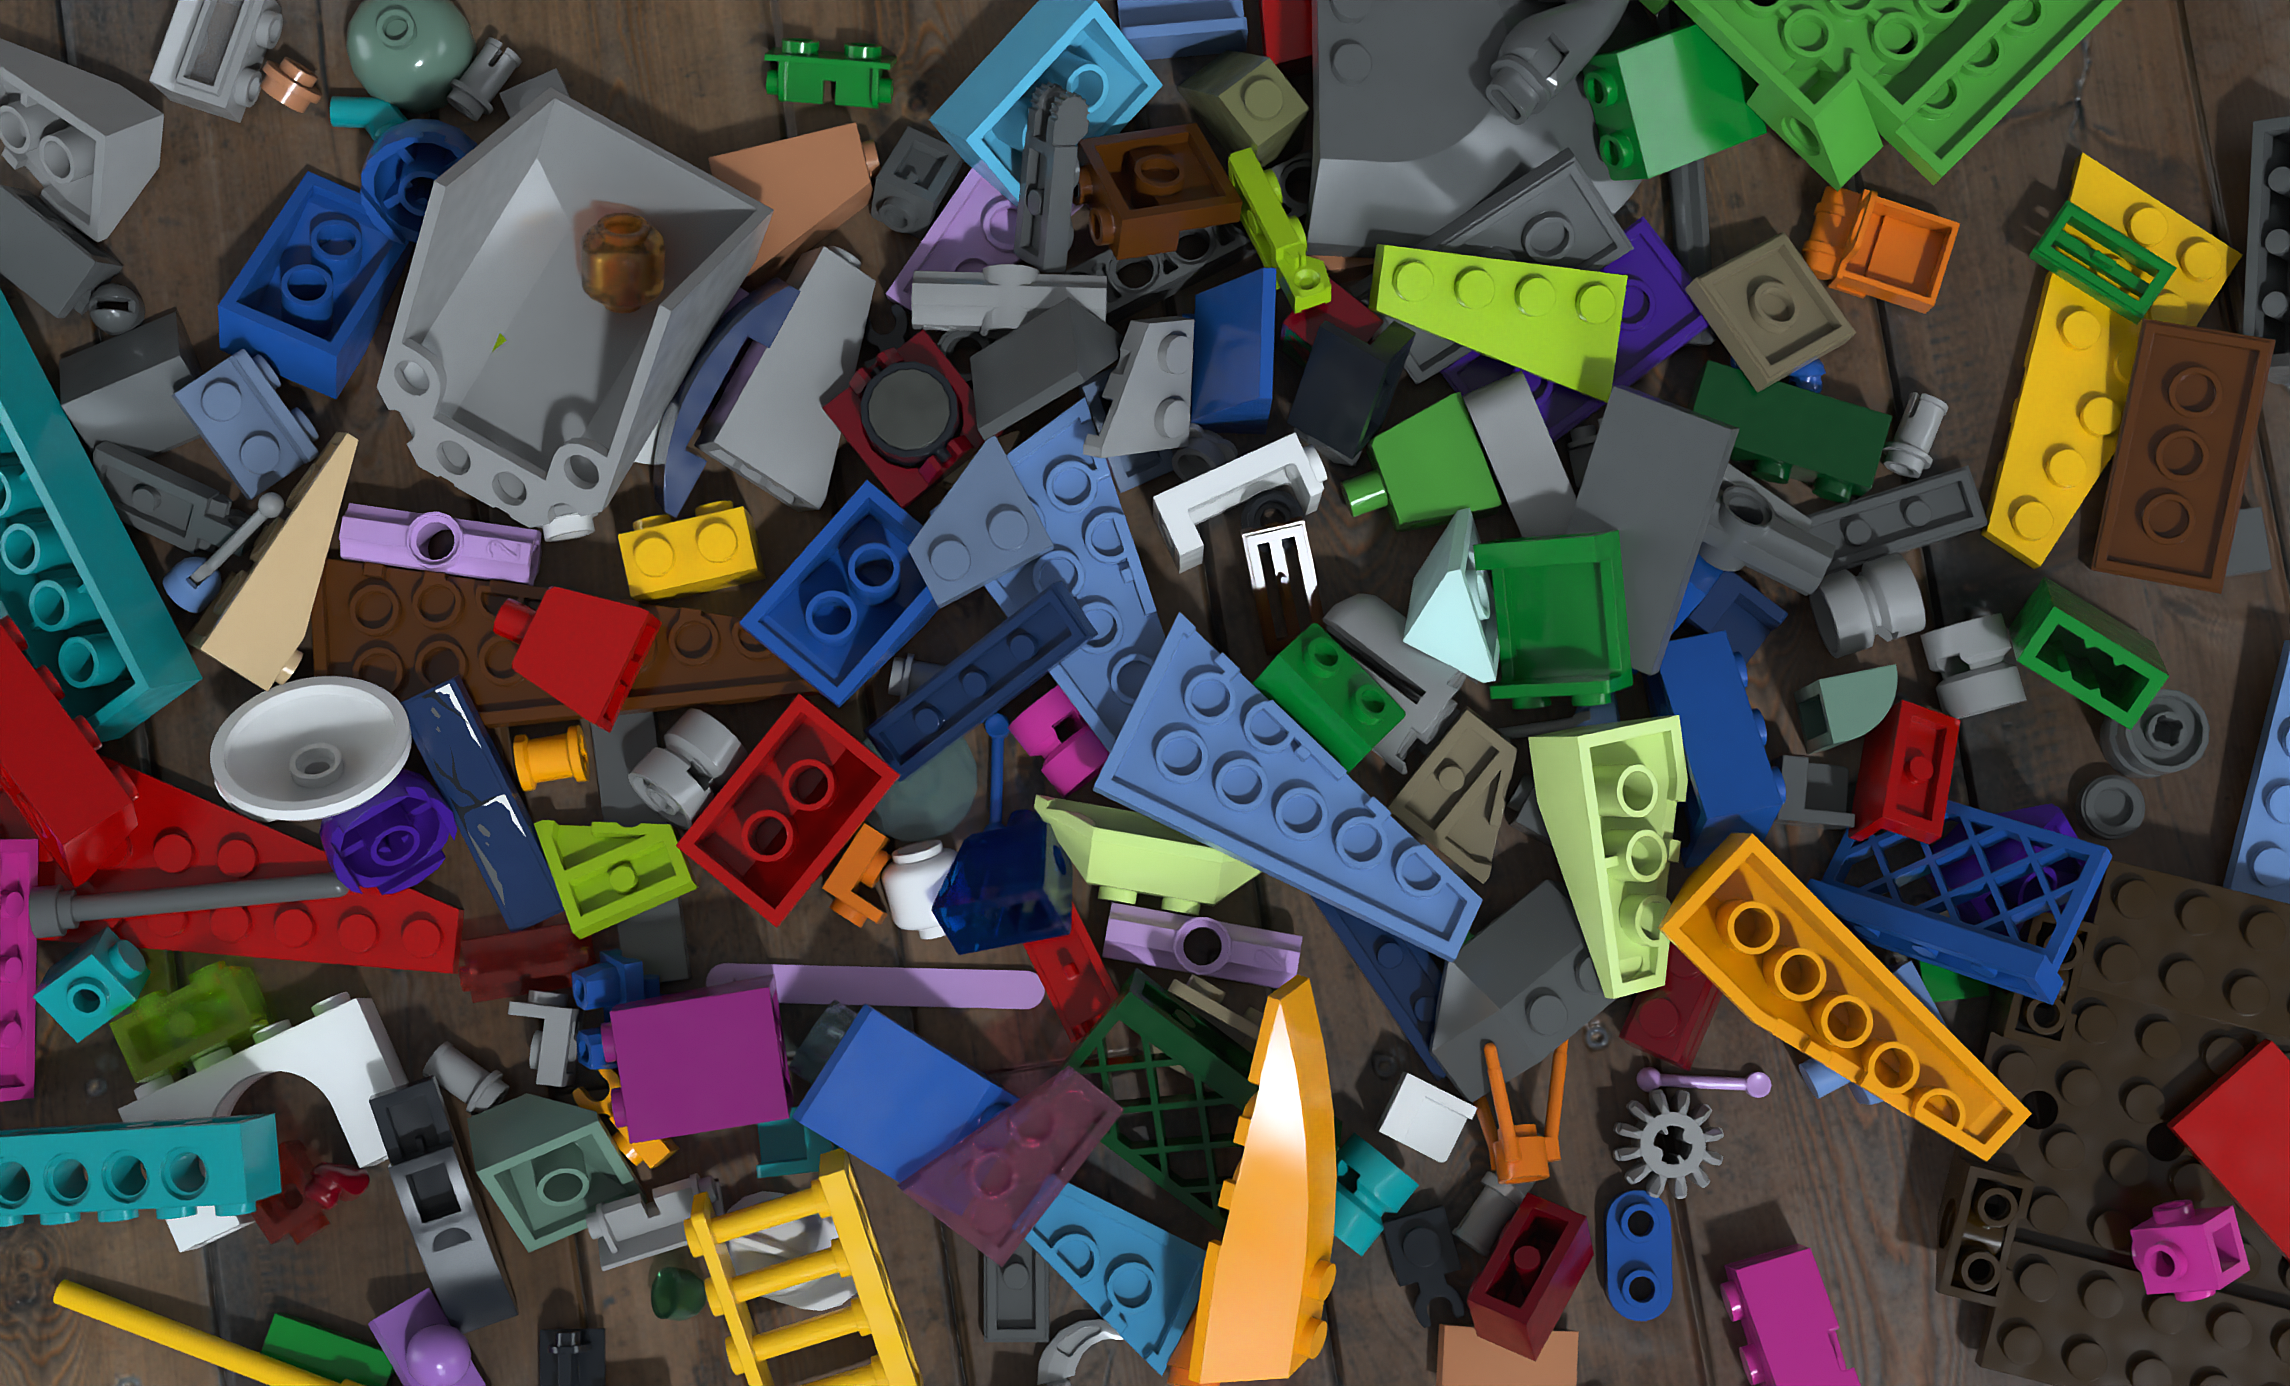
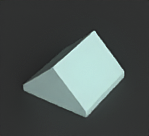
[1403,508,1500,683]

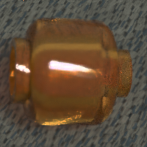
[581,213,665,313]

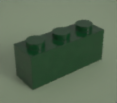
[1687,360,1892,503]

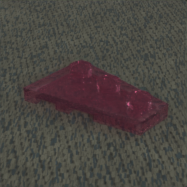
[897,1066,1124,1267]

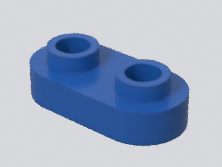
[1603,1189,1673,1321]

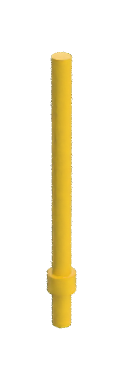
[53,1279,365,1386]

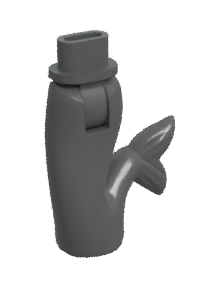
[1486,0,1630,125]

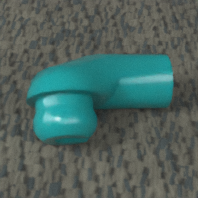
[330,96,408,142]

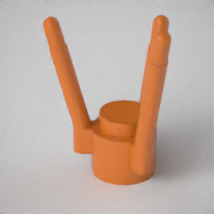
[1473,1039,1569,1184]

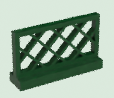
[1039,968,1342,1233]

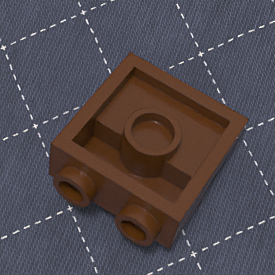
[1072,123,1243,260]

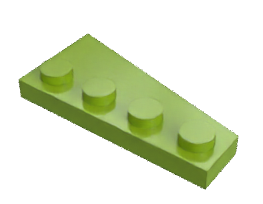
[1368,244,1628,403]

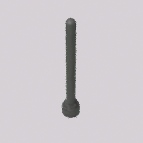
[29,872,350,938]

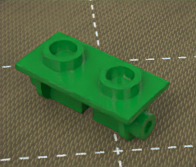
[764,38,897,109]

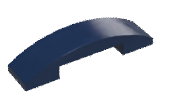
[653,277,801,518]

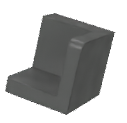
[1771,755,1855,831]

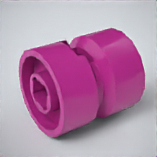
[1008,685,1109,799]

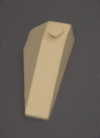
[183,432,358,692]

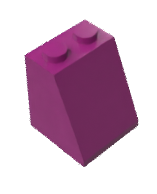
[601,974,794,1144]

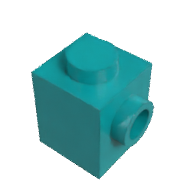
[33,926,151,1043]

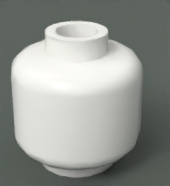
[881,840,973,939]

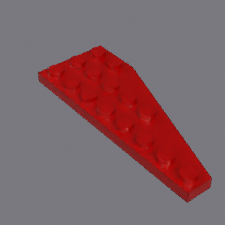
[0,752,465,974]

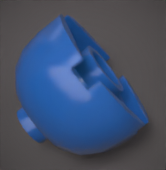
[360,119,478,245]

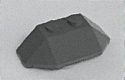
[1428,880,1617,1103]

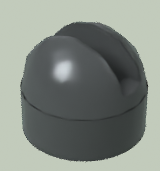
[88,283,145,336]

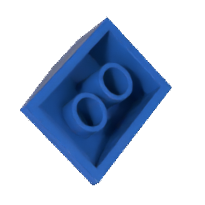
[218,171,415,399]
[1182,268,1276,434]
[739,480,939,708]
[792,1004,1030,1216]

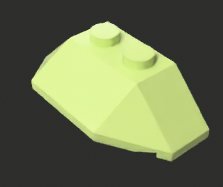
[1034,794,1262,916]

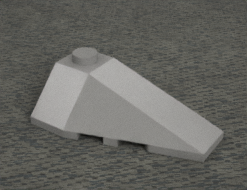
[0,38,164,242]

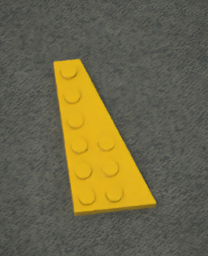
[1981,152,2242,569]

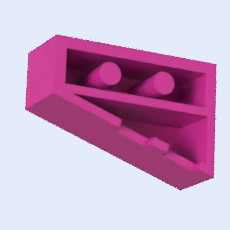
[1720,1243,1861,1386]

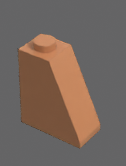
[708,122,881,292]

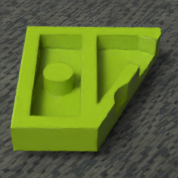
[534,820,699,939]

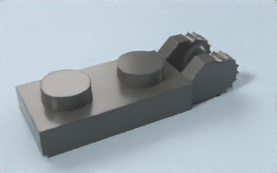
[1014,81,1090,273]

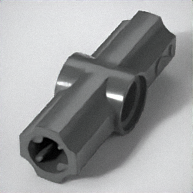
[1698,485,1836,596]

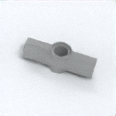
[911,264,1107,340]

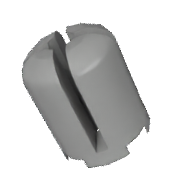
[1322,593,1479,774]

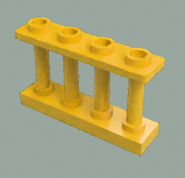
[684,1148,924,1386]

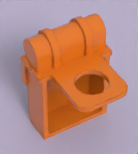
[1802,186,1960,314]

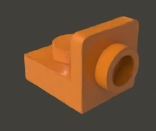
[822,823,892,928]

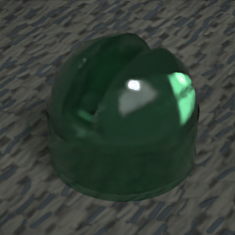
[651,1267,707,1321]

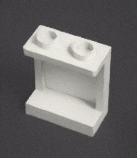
[1153,433,1327,574]

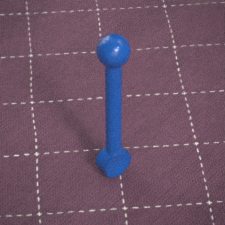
[983,713,1010,847]

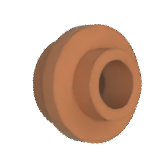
[260,57,323,113]

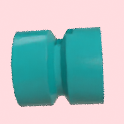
[1334,1132,1419,1256]

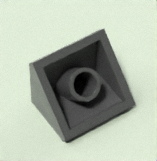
[970,297,1124,441]
[59,312,204,459]

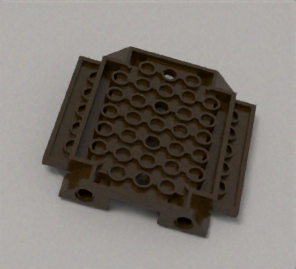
[1935,860,2290,1386]

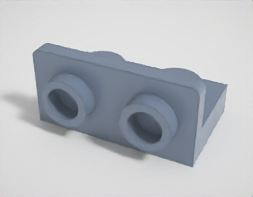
[171,349,320,500]

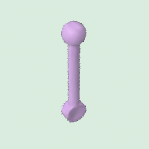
[1637,1067,1772,1098]

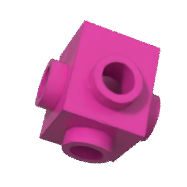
[2130,1200,2250,1302]

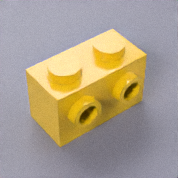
[618,501,766,605]

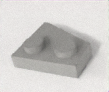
[1083,316,1194,458]

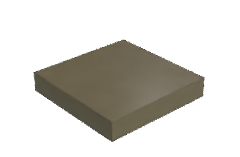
[1685,231,1856,393]

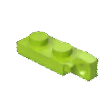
[1228,147,1331,314]

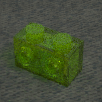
[109,961,275,1083]

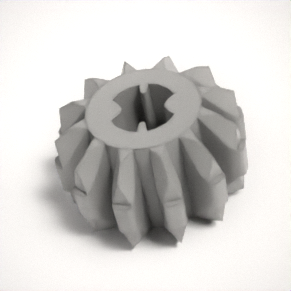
[1612,1089,1724,1199]

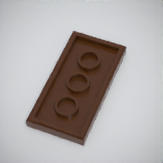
[2090,318,2276,594]

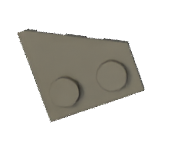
[1386,705,1518,884]

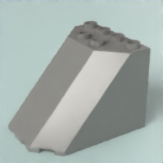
[377,87,774,528]

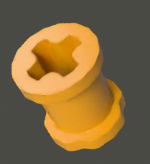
[513,725,590,792]

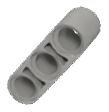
[1462,370,1577,537]

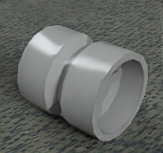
[1809,552,1926,659]
[1920,613,2027,719]
[628,708,749,831]

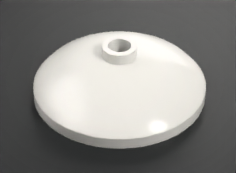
[210,676,412,821]

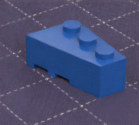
[1641,630,1786,868]

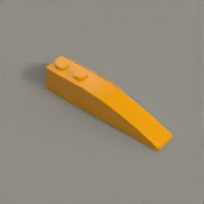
[1658,833,2032,1161]
[1188,974,1337,1384]

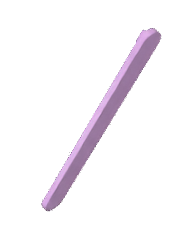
[706,963,1045,1009]

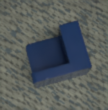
[1680,571,1788,664]

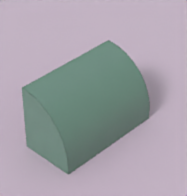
[1794,664,1898,754]

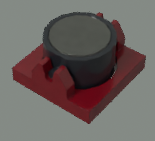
[822,329,1004,510]

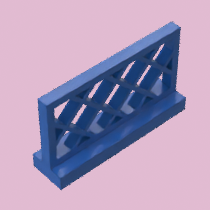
[1806,800,2113,1005]

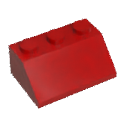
[676,694,901,928]

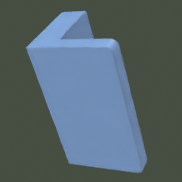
[1117,0,1248,60]

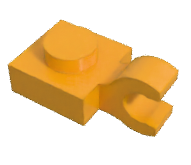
[573,1068,680,1169]

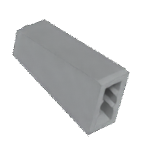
[694,246,876,512]

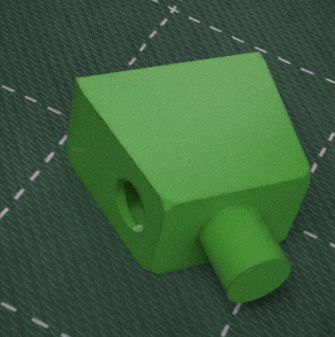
[1340,392,1502,532]

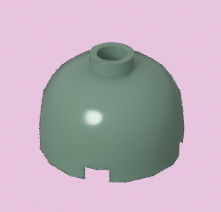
[346,0,477,114]

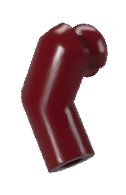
[304,1162,370,1210]

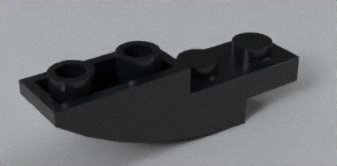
[369,1074,519,1334]

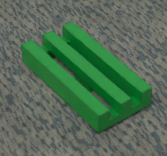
[2028,200,2176,325]

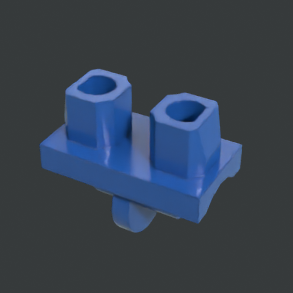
[572,948,667,1070]

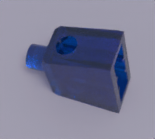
[931,809,1073,955]

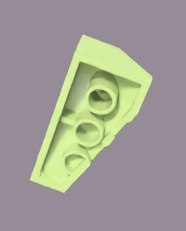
[1528,715,1688,999]

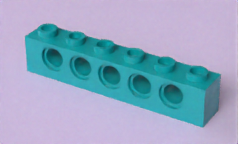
[0,1113,282,1227]

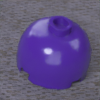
[319,768,457,895]

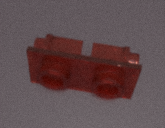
[459,923,597,1003]

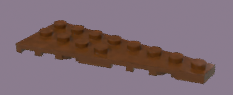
[311,558,823,736]

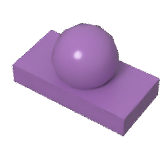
[368,1288,486,1386]

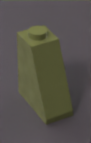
[1177,50,1309,170]

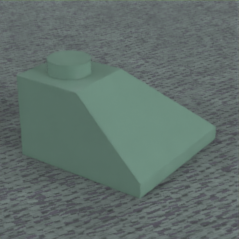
[467,1093,648,1253]

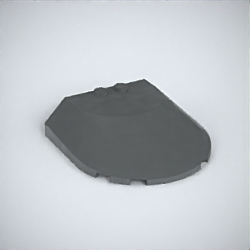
[1304,0,1655,258]

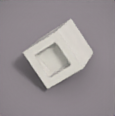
[1375,1072,1477,1163]

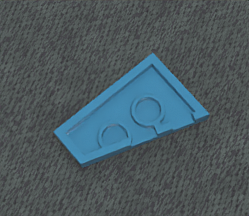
[1014,1170,1207,1376]

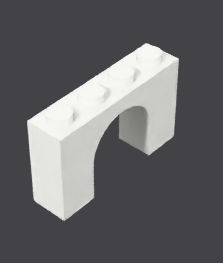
[118,992,409,1252]

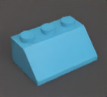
[929,0,1163,208]

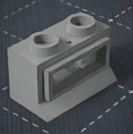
[149,0,283,123]

